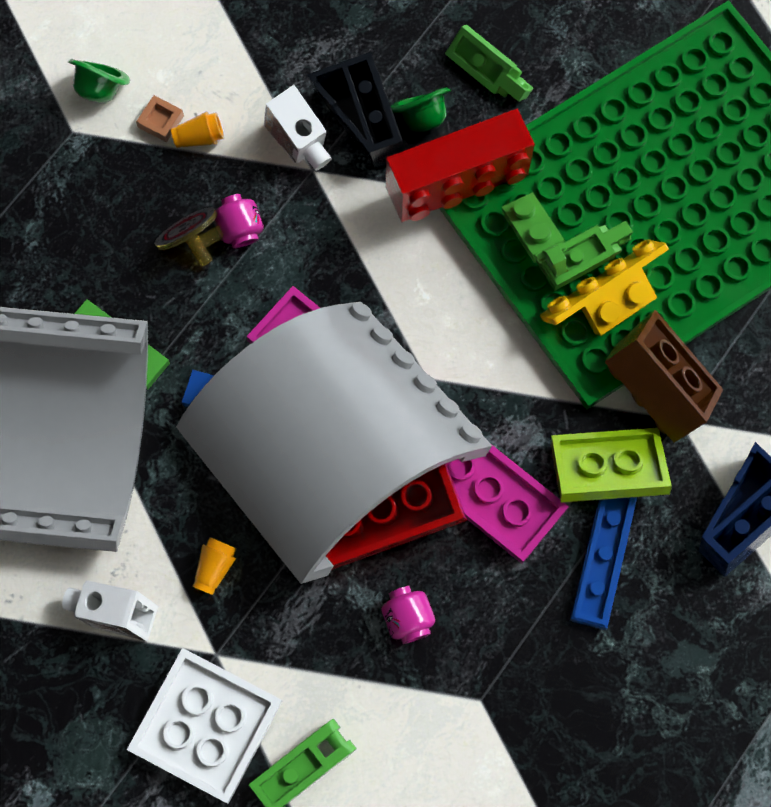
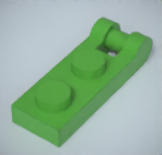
[249,719,357,807]

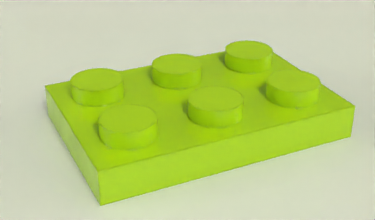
[551,428,672,502]

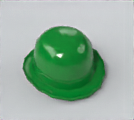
[68,59,130,103]
[390,87,451,133]

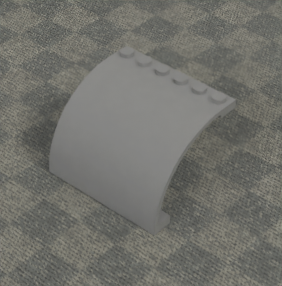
[176,302,492,584]
[0,307,148,552]

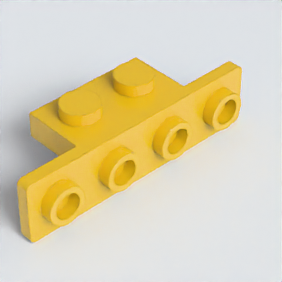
[540,239,669,336]

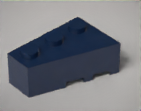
[699,442,771,577]

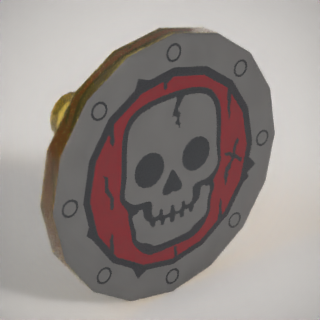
[154,207,223,267]

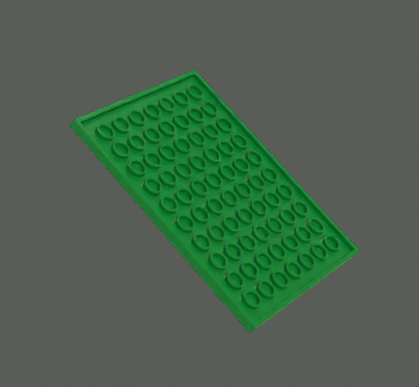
[439,0,771,410]

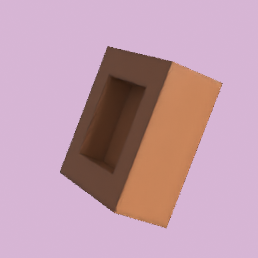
[136,95,184,143]

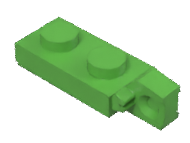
[445,25,533,102]
[502,192,568,277]
[536,221,633,291]

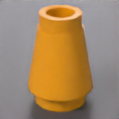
[171,111,224,148]
[193,537,237,595]

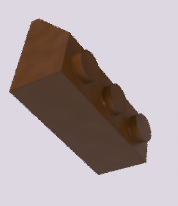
[605,310,723,443]

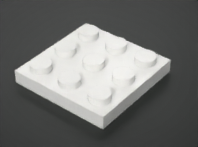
[127,648,282,804]

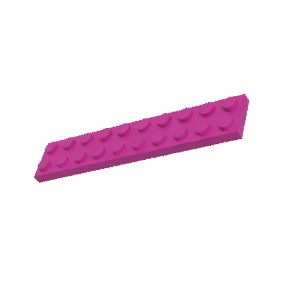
[247,286,569,564]

